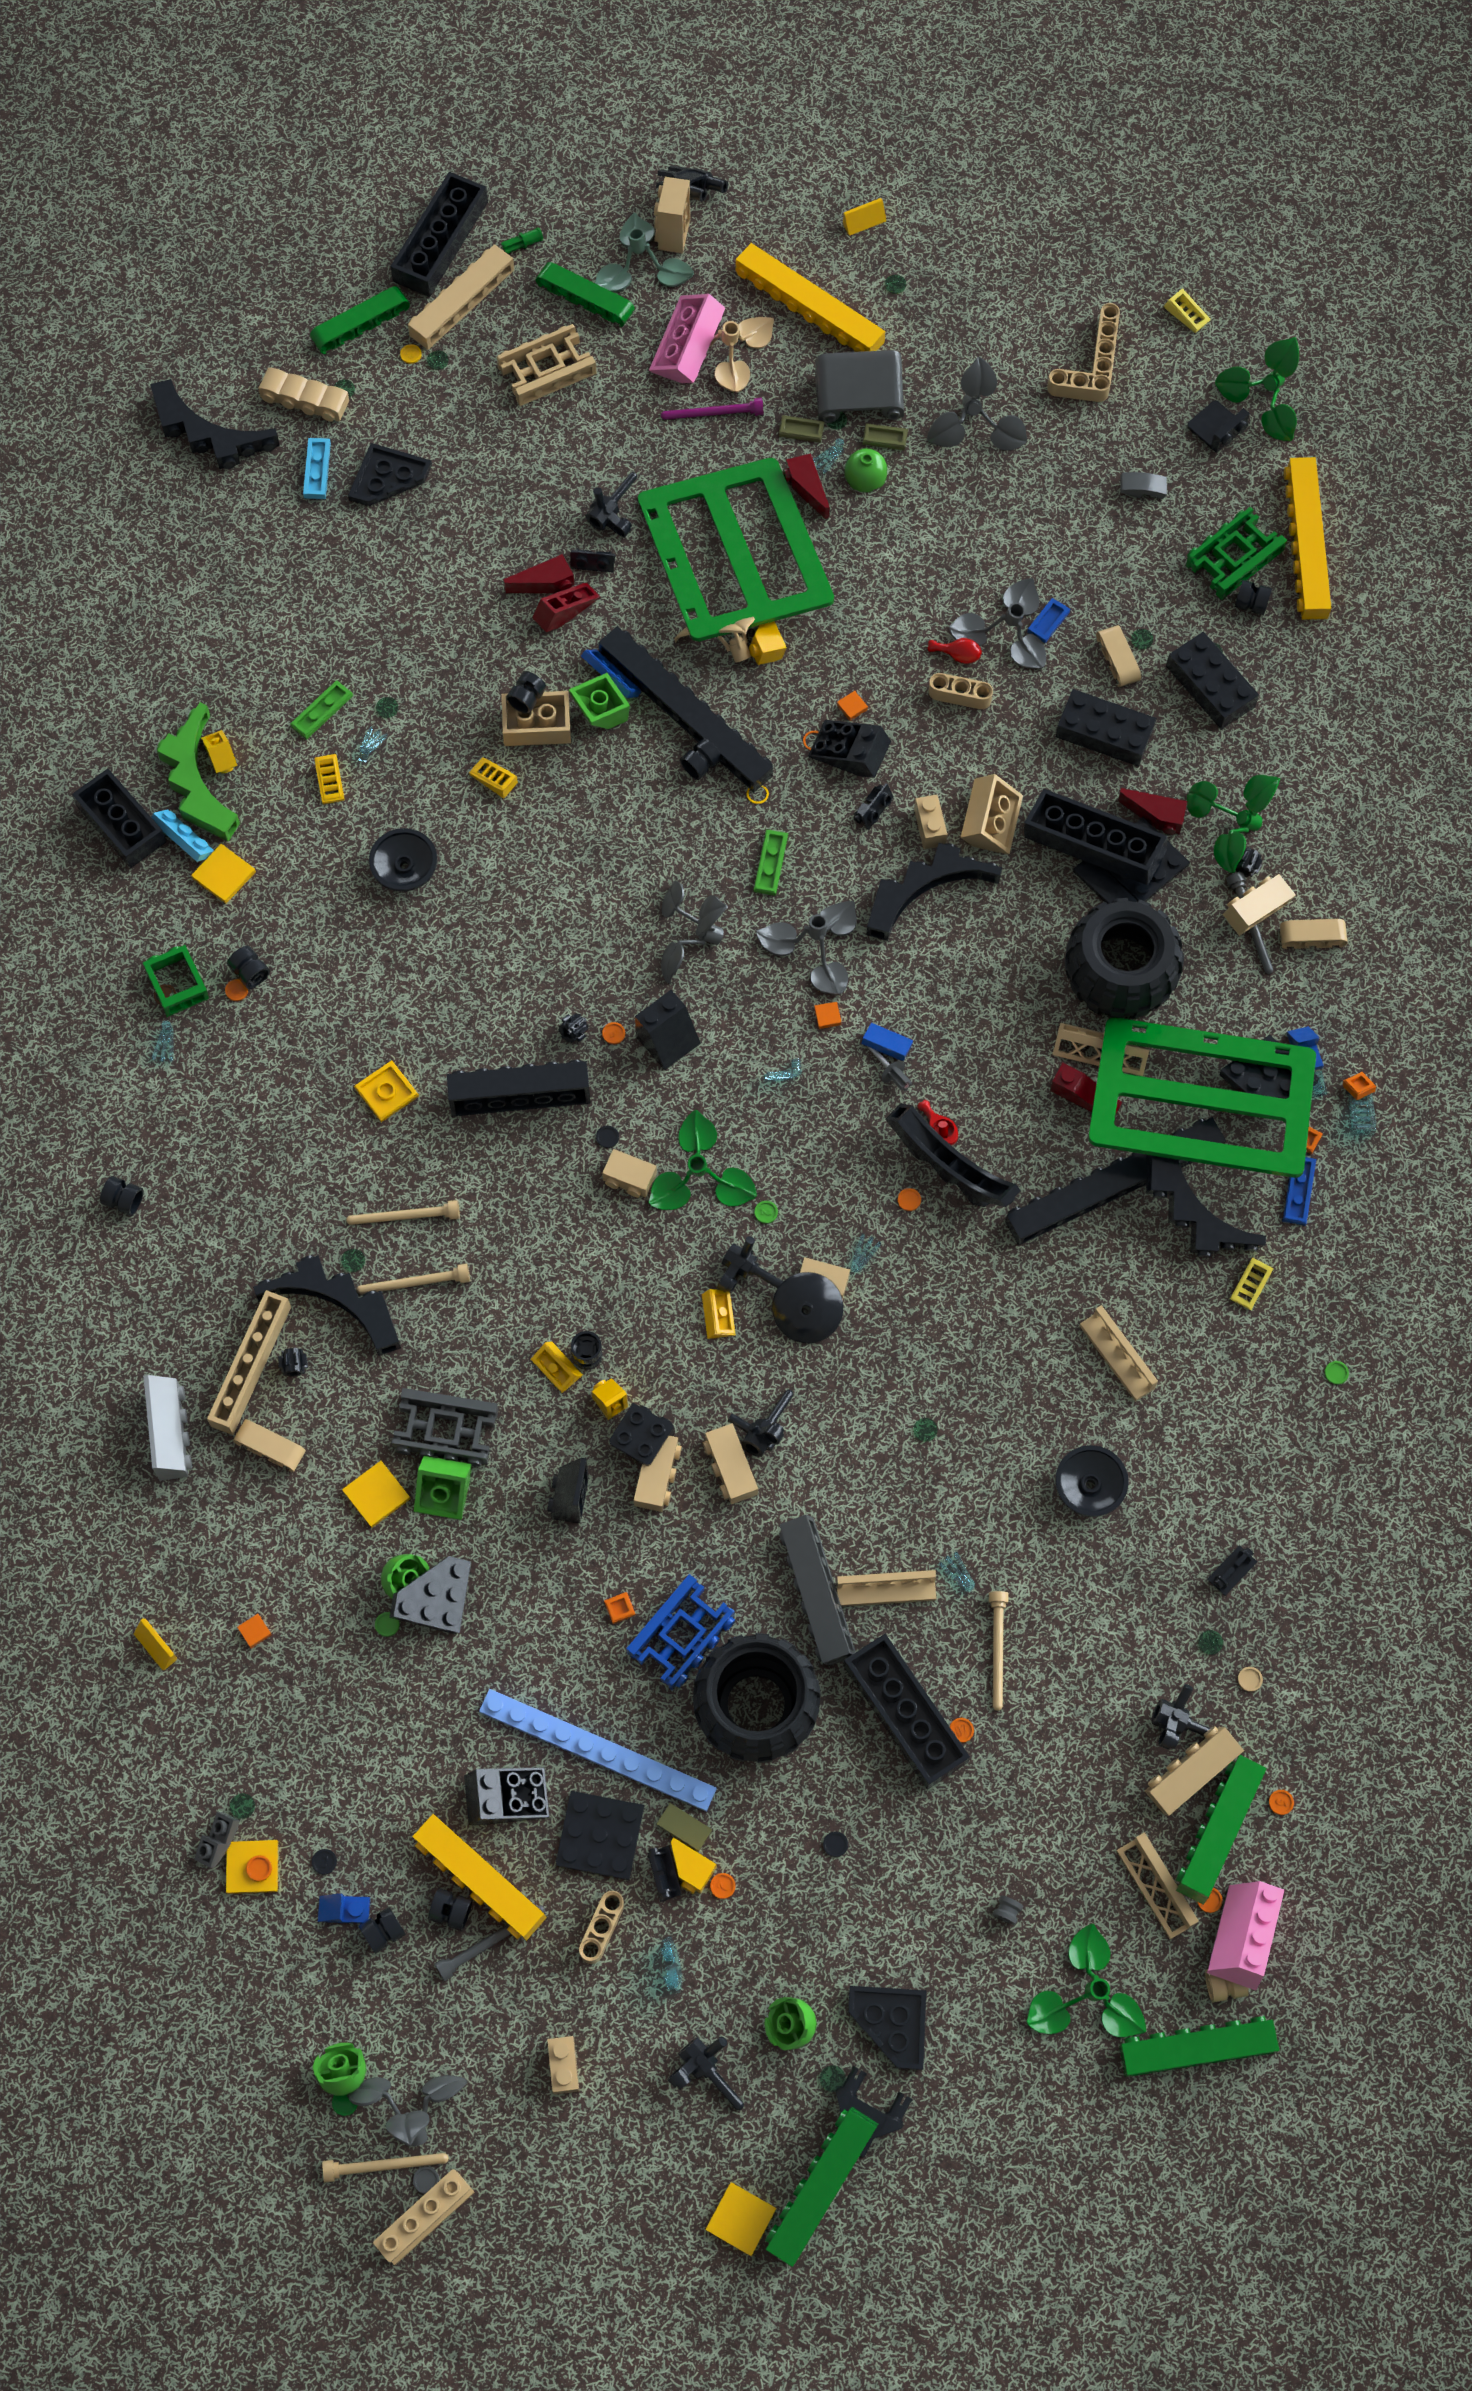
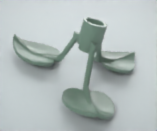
[595,213,694,292]

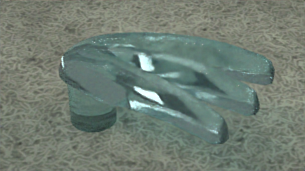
[813,438,844,474]
[359,726,388,762]
[152,1021,174,1062]
[763,1059,802,1082]
[851,1234,881,1272]
[939,1552,975,1592]

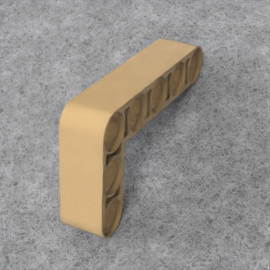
[1047,303,1120,402]

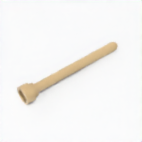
[346,1200,460,1225]
[356,1263,470,1295]
[989,1591,1008,1711]
[322,2153,449,2183]

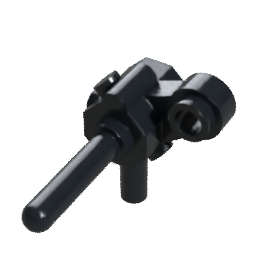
[585,472,637,538]
[717,1236,784,1293]
[728,1389,794,1457]
[1151,1684,1211,1750]
[667,2037,744,2110]

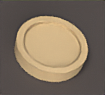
[1238,1667,1263,1692]

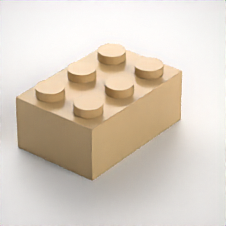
[654,177,690,253]
[501,691,571,746]

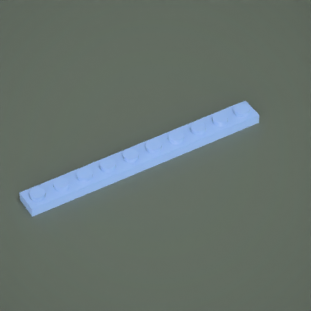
[479,1689,717,1812]

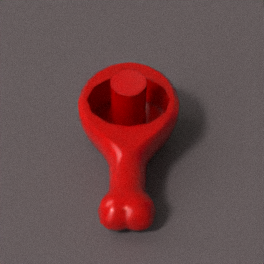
[927,638,982,664]
[917,1099,958,1146]

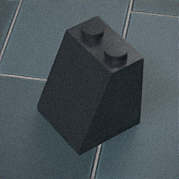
[635,990,701,1070]

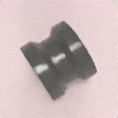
[992,1895,1024,1925]

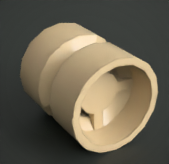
[1205,1969,1249,2003]

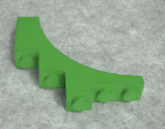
[157,702,240,841]

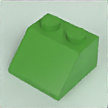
[569,673,630,729]
[414,1456,471,1520]

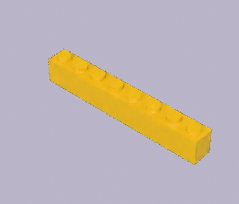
[735,243,885,352]
[1284,457,1331,620]

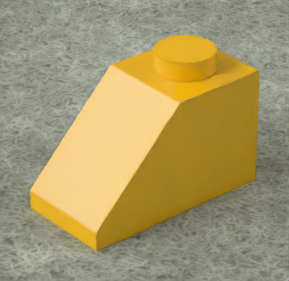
[749,621,787,665]
[201,730,238,774]
[591,1378,628,1420]
[671,1837,717,1894]

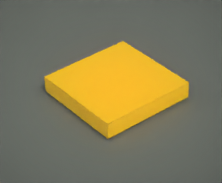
[191,844,256,904]
[354,1060,419,1123]
[342,1461,411,1528]
[226,1840,278,1894]
[705,2182,776,2256]

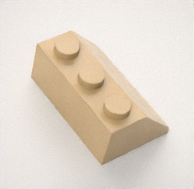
[961,774,1023,854]

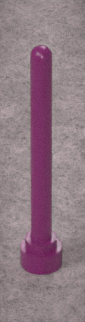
[661,398,764,420]

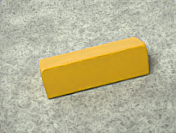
[843,198,886,235]
[702,1289,736,1339]
[530,1341,583,1393]
[134,1618,177,1670]

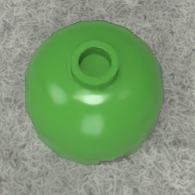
[844,448,887,492]
[381,1554,429,1599]
[764,1997,817,2050]
[313,2043,367,2096]

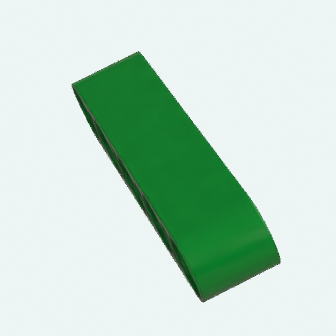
[535,262,635,327]
[310,286,410,354]

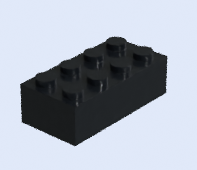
[1166,631,1259,730]
[1055,689,1157,767]
[72,768,166,869]

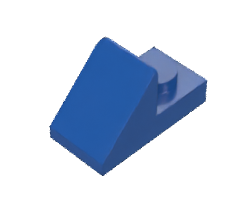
[1286,1026,1324,1070]
[318,1894,370,1924]

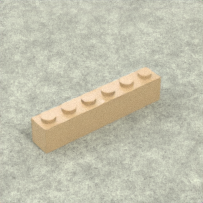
[408,244,514,350]
[207,1290,291,1435]

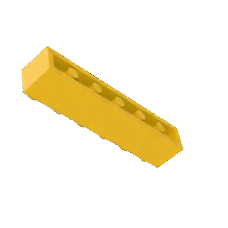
[412,1814,547,1941]

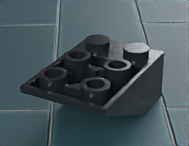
[808,720,891,778]
[464,1768,549,1825]

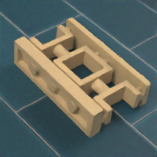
[497,324,597,406]
[373,2169,475,2265]

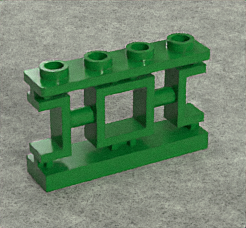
[1186,507,1287,600]

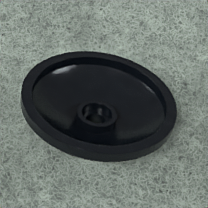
[369,828,437,892]
[772,1272,844,1343]
[1055,1445,1129,1517]

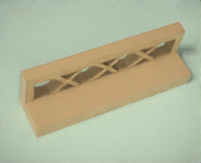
[1053,1023,1150,1076]
[1079,1305,1158,1402]
[836,1570,936,1607]
[1117,1832,1199,1939]

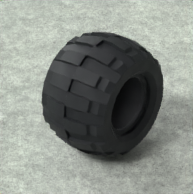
[1064,898,1184,1019]
[693,1633,821,1763]

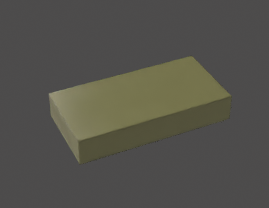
[779,415,825,443]
[863,423,908,450]
[657,1803,712,1852]

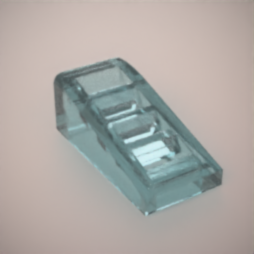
[1348,1092,1376,1136]

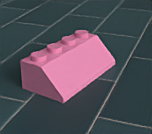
[649,294,725,383]
[1207,1881,1284,1990]

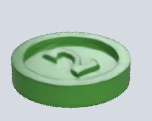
[754,1201,778,1224]
[1325,1361,1349,1385]
[375,1612,400,1637]

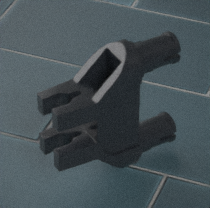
[656,165,728,202]
[835,2066,913,2157]

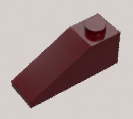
[783,453,830,519]
[503,554,575,593]
[532,582,601,632]
[1118,788,1187,835]
[1050,1063,1122,1116]

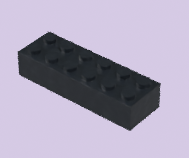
[390,172,488,297]
[1024,789,1168,886]
[446,1060,591,1117]
[843,1633,970,1790]

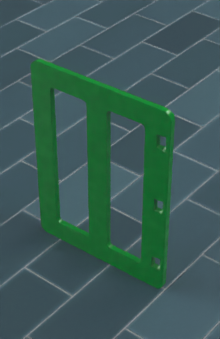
[638,458,834,641]
[1088,1017,1316,1178]

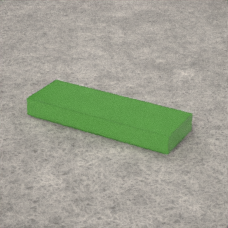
[290,680,353,740]
[754,829,788,896]

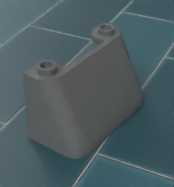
[815,350,904,423]

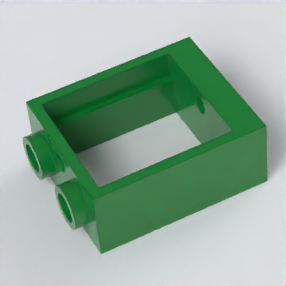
[143,945,209,1017]

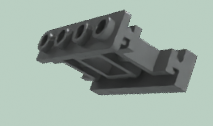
[391,1388,499,1467]

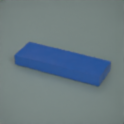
[581,649,642,698]
[1282,1157,1316,1226]

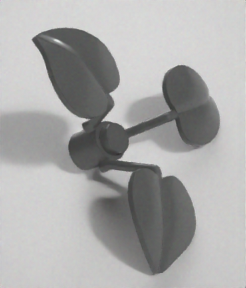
[927,357,1027,450]
[949,578,1046,669]
[661,881,728,984]
[756,901,857,995]
[346,2075,468,2146]

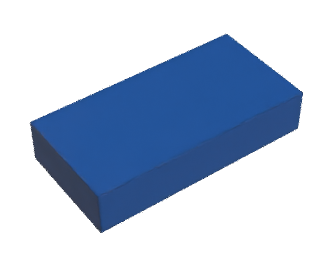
[1027,598,1070,643]
[861,1023,913,1061]

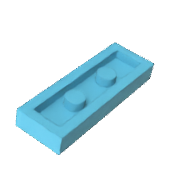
[303,438,331,499]
[151,809,214,862]

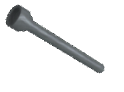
[1226,872,1273,974]
[434,1905,545,1982]

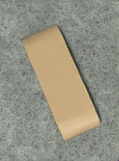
[1096,625,1141,687]
[928,673,993,709]
[1280,919,1348,949]
[233,1419,306,1472]
[579,1891,624,1964]

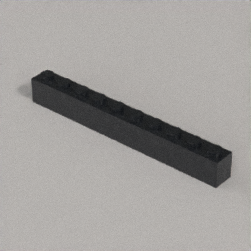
[598,626,773,793]
[1005,1117,1226,1246]

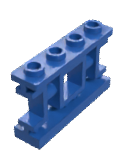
[626,1574,735,1690]

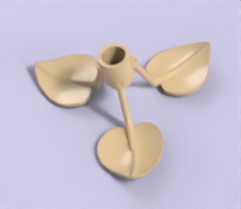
[709,317,774,392]
[674,617,755,662]

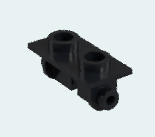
[570,548,616,573]
[853,783,893,830]
[1207,1545,1258,1596]
[647,1845,683,1902]

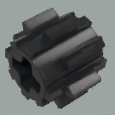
[1235,847,1263,877]
[558,1013,589,1043]
[278,1348,308,1377]

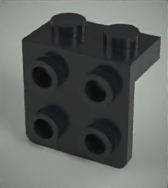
[1187,400,1250,453]
[609,1403,675,1466]

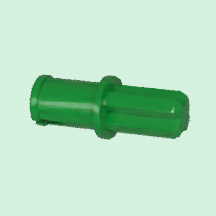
[501,227,543,254]

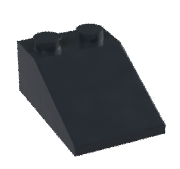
[547,1458,589,1524]

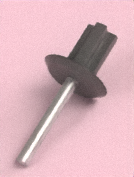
[867,1046,912,1092]

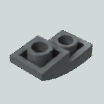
[1120,472,1167,499]
[194,1812,240,1868]

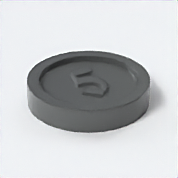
[413,2166,439,2194]

